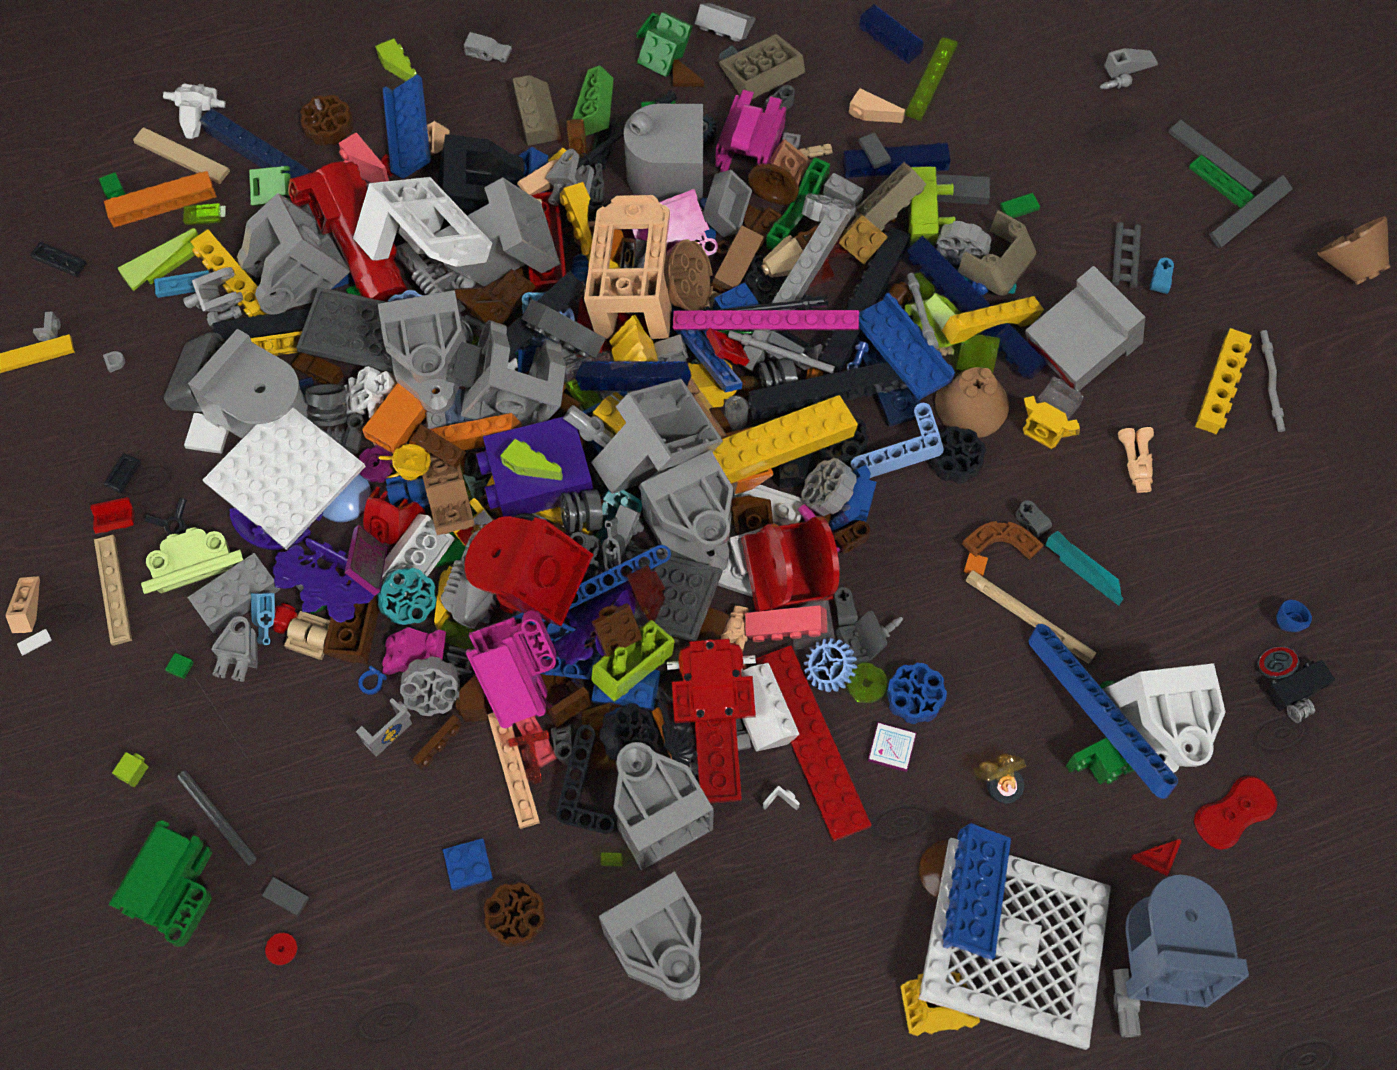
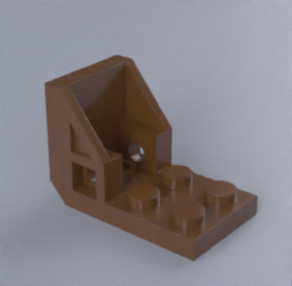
[455,269,536,324]
[540,674,591,727]

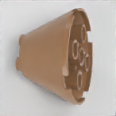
[1317,216,1391,285]
[663,239,713,311]
[935,367,1009,438]

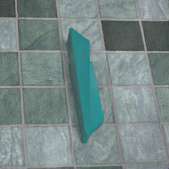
[1046,531,1123,606]

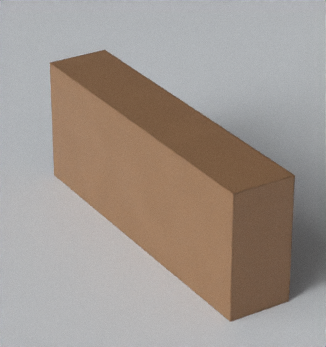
[712,226,764,291]

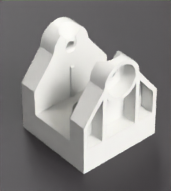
[1103,663,1225,773]

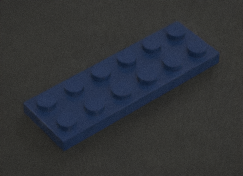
[857,332,925,427]

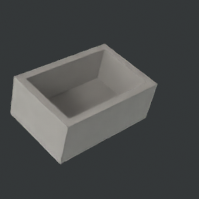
[703,170,752,238]

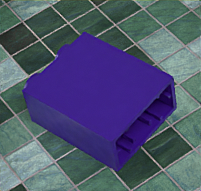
[476,417,593,517]

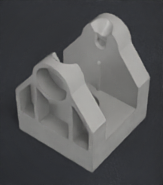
[237,193,350,315]
[378,290,467,413]
[461,320,566,427]
[640,450,733,571]
[614,742,714,871]
[599,871,701,1001]

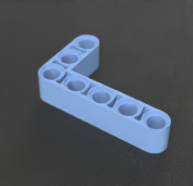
[851,403,944,478]

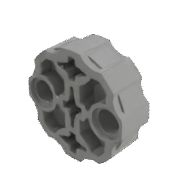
[802,194,856,227]
[936,221,991,265]
[801,458,857,516]
[400,657,460,716]

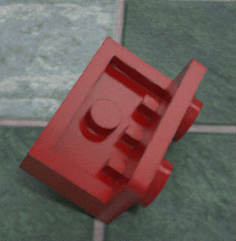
[91,497,135,534]

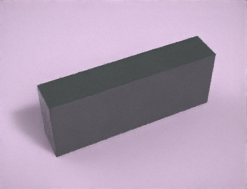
[936,174,990,204]

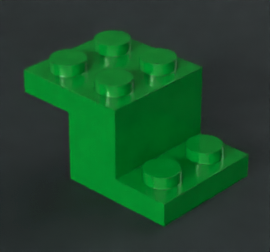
[637,12,693,76]
[1066,738,1134,785]

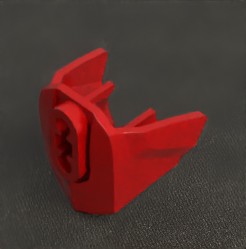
[363,486,426,545]

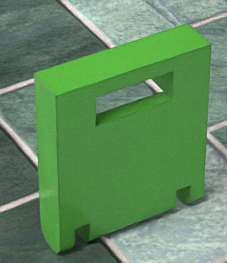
[249,166,291,206]

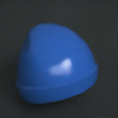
[1276,599,1312,632]

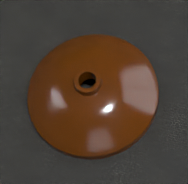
[748,163,799,205]
[919,840,949,899]

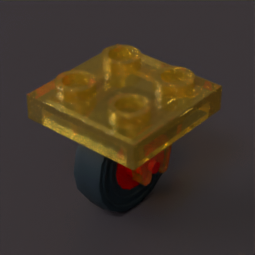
[974,753,1026,804]

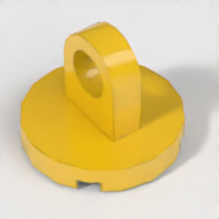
[392,444,431,480]

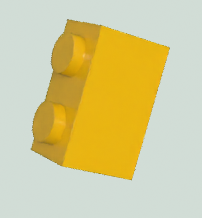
[593,392,626,435]

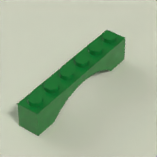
[766,157,830,250]

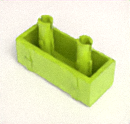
[908,167,955,246]
[591,620,675,701]

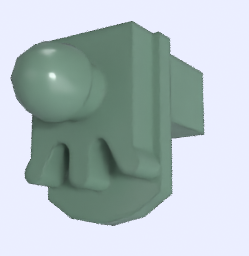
[463,474,490,501]

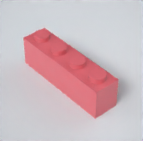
[745,605,827,642]

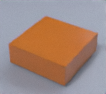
[964,552,988,577]

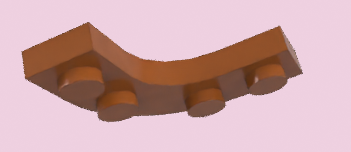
[962,521,1044,560]

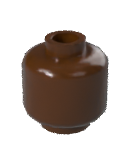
[886,282,912,309]

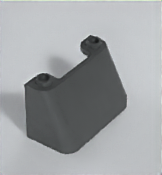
[164,332,226,412]

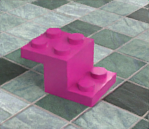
[382,627,446,675]

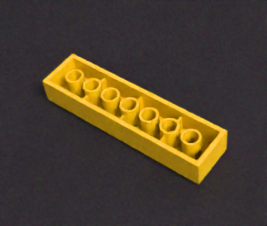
[712,395,858,484]

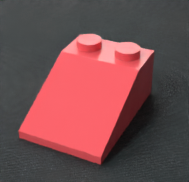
[339,133,389,183]

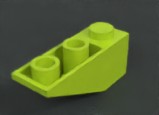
[376,39,417,81]
[500,439,563,480]

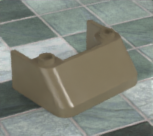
[958,210,1036,295]

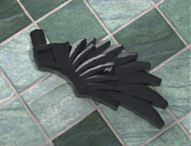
[658,701,697,776]

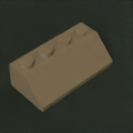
[513,75,561,146]
[854,162,927,231]

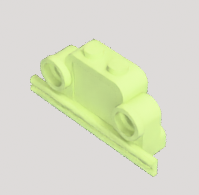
[141,527,243,594]

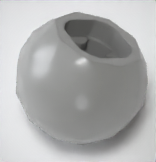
[630,112,652,136]

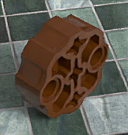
[300,95,353,146]
[483,882,546,948]

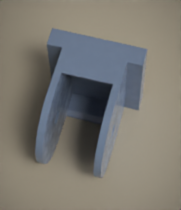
[1126,875,1249,1007]

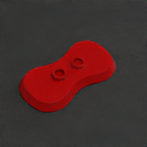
[1194,775,1277,850]

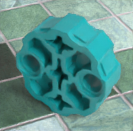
[377,568,437,625]

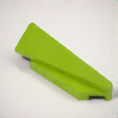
[118,228,199,291]

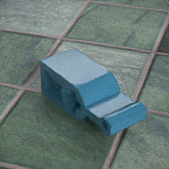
[251,592,275,645]

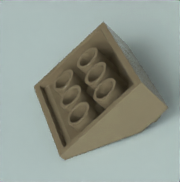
[719,34,805,99]

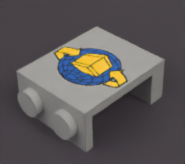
[356,698,412,757]

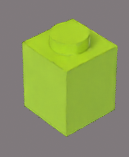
[112,752,149,787]

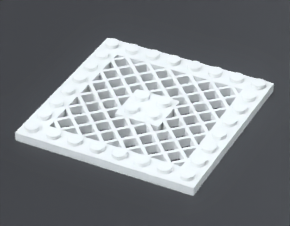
[919,838,1111,1050]

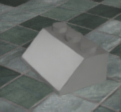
[695,3,755,41]

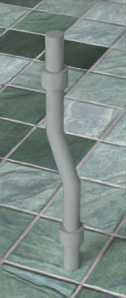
[907,273,935,346]
[1260,330,1286,432]

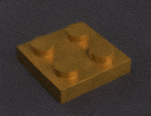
[837,213,888,264]

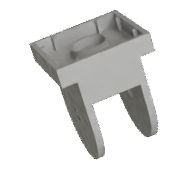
[188,329,309,439]

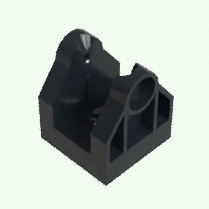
[437,134,525,231]

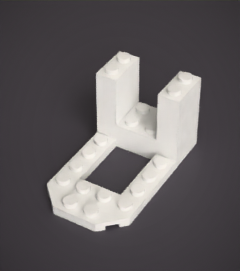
[353,177,492,267]

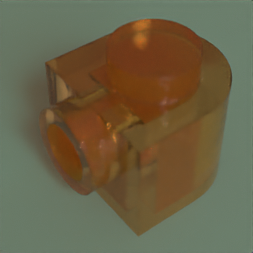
[740,376,759,399]

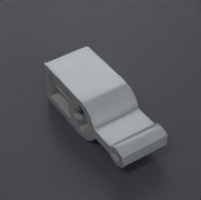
[464,32,512,62]
[654,334,688,366]
[611,505,641,547]

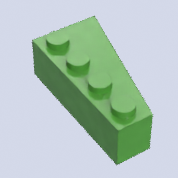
[571,66,613,136]

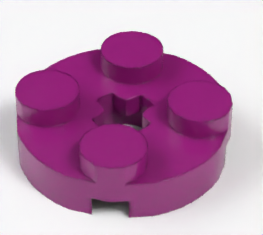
[358,445,394,483]

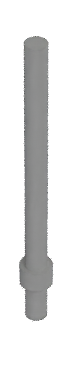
[728,330,835,373]

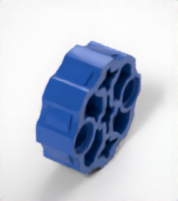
[886,663,947,724]

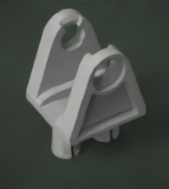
[545,149,594,206]
[184,267,243,312]
[212,616,258,682]

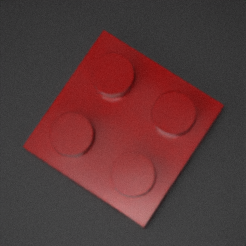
[706,328,750,366]

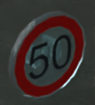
[1258,646,1300,679]

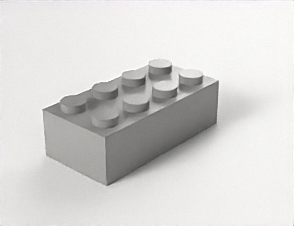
[188,553,280,634]

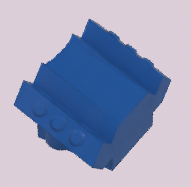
[828,465,876,532]

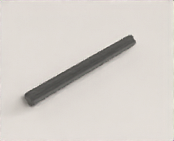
[177,770,257,866]

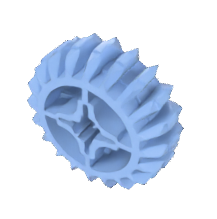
[804,638,857,692]

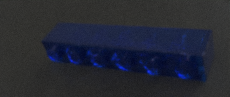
[843,143,951,178]
[575,361,692,391]

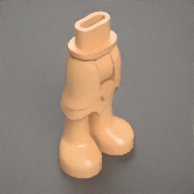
[1118,427,1154,493]
[721,606,749,670]

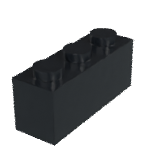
[1266,660,1336,711]

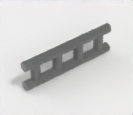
[1112,222,1141,288]

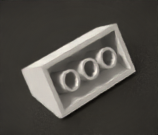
[382,514,455,599]
[741,663,800,752]

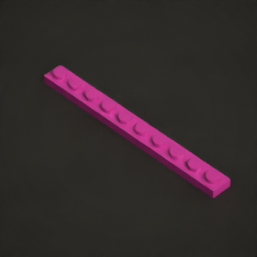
[673,310,859,330]

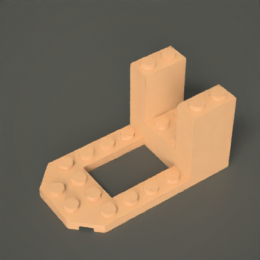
[584,195,672,339]

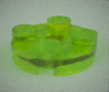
[847,663,887,703]

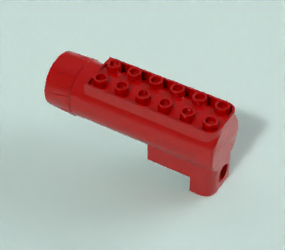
[288,161,407,302]

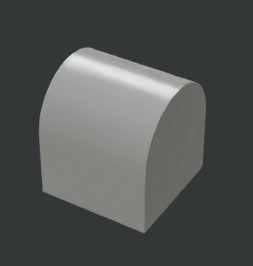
[624,104,703,205]

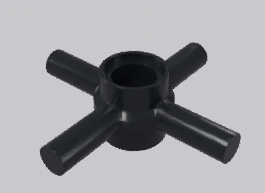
[145,498,204,536]

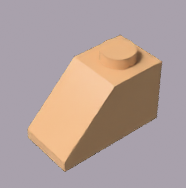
[427,121,449,156]

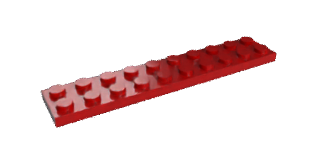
[755,645,871,842]

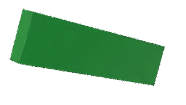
[1189,155,1255,208]

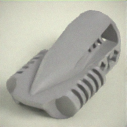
[395,243,476,312]
[440,530,501,628]

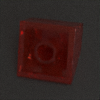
[627,565,665,622]

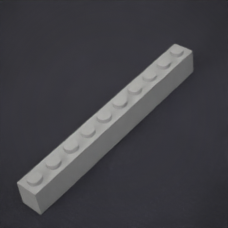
[738,204,850,375]

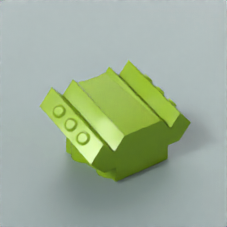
[905,293,961,348]

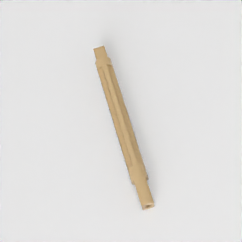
[966,570,1096,664]

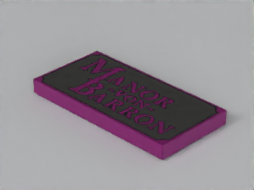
[345,525,388,595]

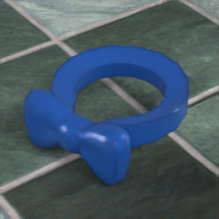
[358,666,387,695]

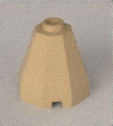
[761,235,803,277]

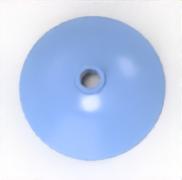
[323,473,372,522]

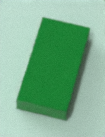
[1000,193,1040,218]

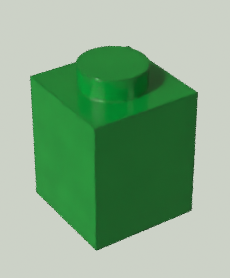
[99,172,126,200]

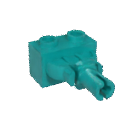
[595,487,642,545]

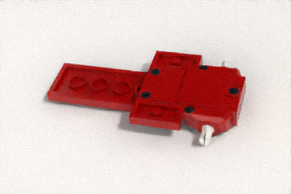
[667,639,756,803]

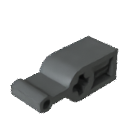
[589,163,605,206]
[602,517,628,571]

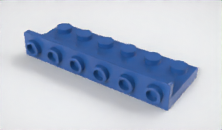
[383,75,431,179]
[859,293,955,400]
[942,823,1011,960]

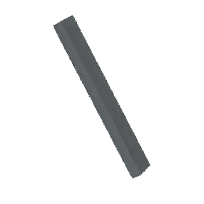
[1169,120,1262,193]
[1209,175,1293,248]

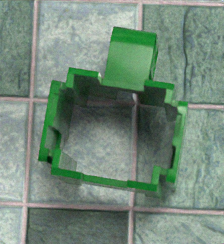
[108,820,212,947]

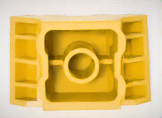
[609,315,659,385]
[685,359,737,408]
[1023,396,1080,449]
[901,971,980,1036]

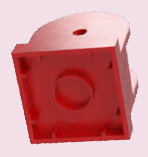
[465,516,594,626]
[741,516,839,612]

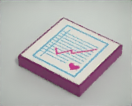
[868,722,917,772]

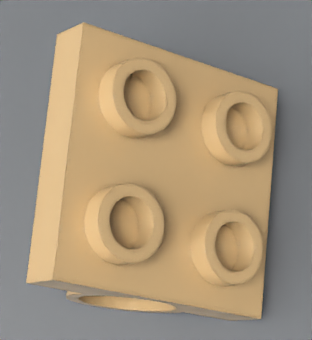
[284,611,330,660]

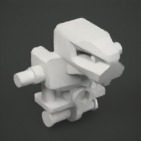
[163,84,226,139]
[344,366,398,418]

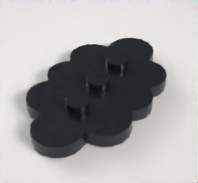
[744,255,806,310]

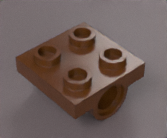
[591,603,642,657]

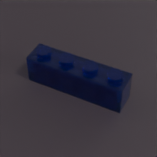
[859,4,924,64]

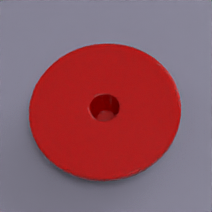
[265,933,297,965]

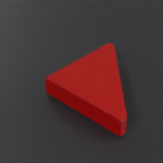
[1131,839,1182,876]

